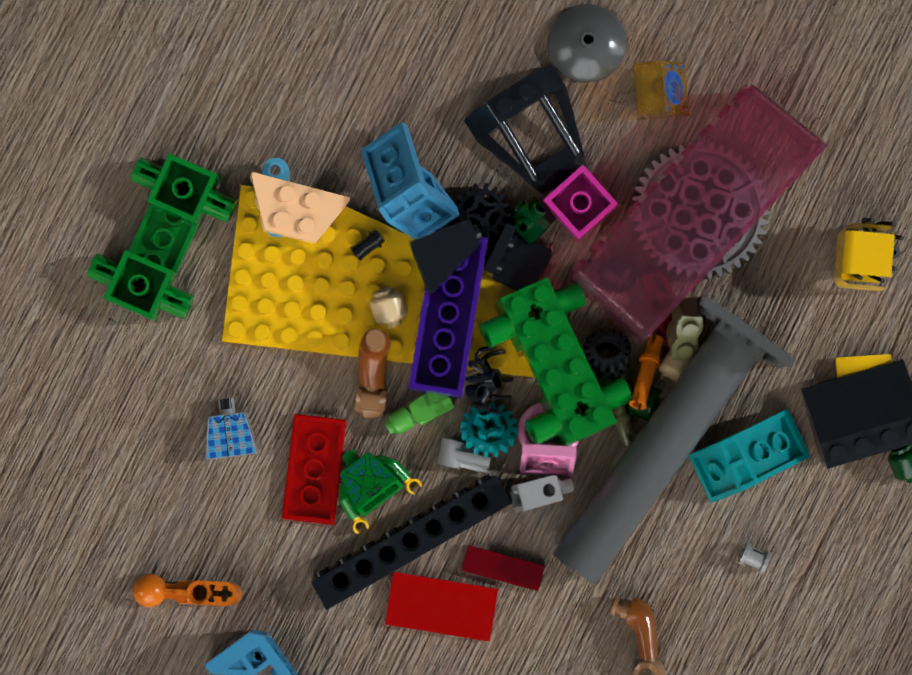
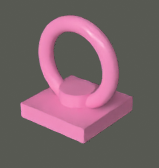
[517,402,579,477]

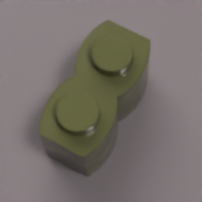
[666,297,703,360]

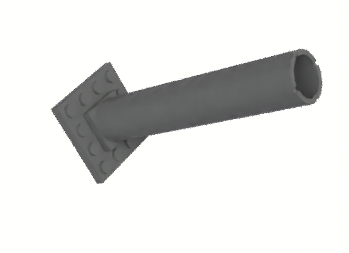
[553,295,797,584]

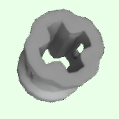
[738,542,772,573]

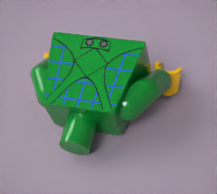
[339,450,422,534]

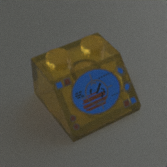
[632,61,689,120]

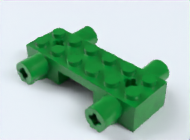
[87,153,238,322]
[479,277,632,446]

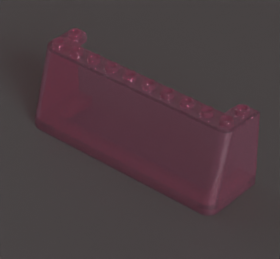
[570,84,828,345]

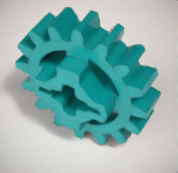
[460,402,518,458]

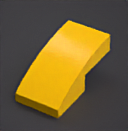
[836,354,892,378]

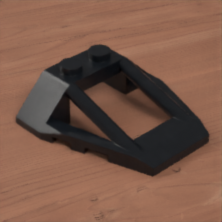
[464,64,587,194]

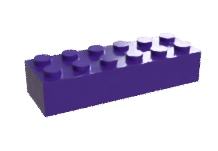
[409,229,488,398]

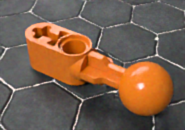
[132,573,242,608]

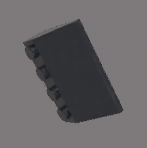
[801,359,912,469]

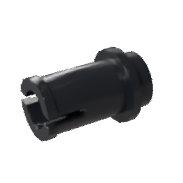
[350,229,385,261]

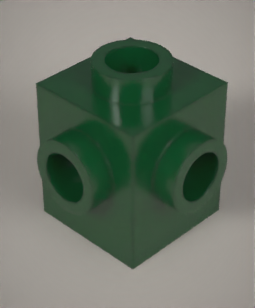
[509,197,557,245]

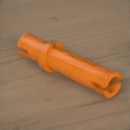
[629,334,664,410]

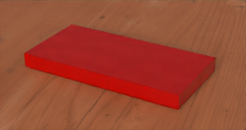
[282,414,347,525]
[385,572,498,642]

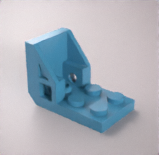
[361,122,459,240]
[205,630,298,675]

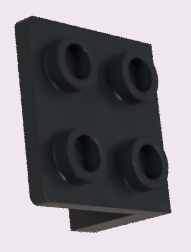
[482,223,552,291]

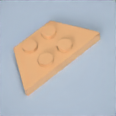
[250,172,350,244]

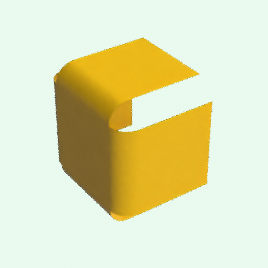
[834,223,895,291]

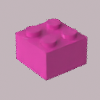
[542,165,618,243]

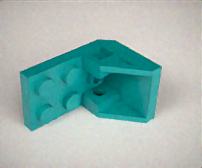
[689,409,811,503]

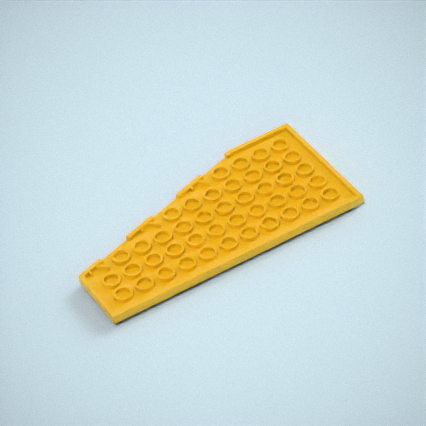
[222,185,536,378]

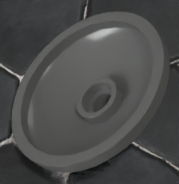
[548,4,627,83]

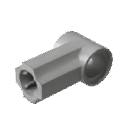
[436,438,492,473]

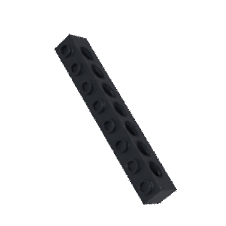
[311,474,512,610]

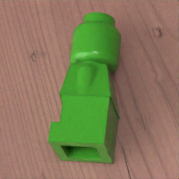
[384,393,454,435]

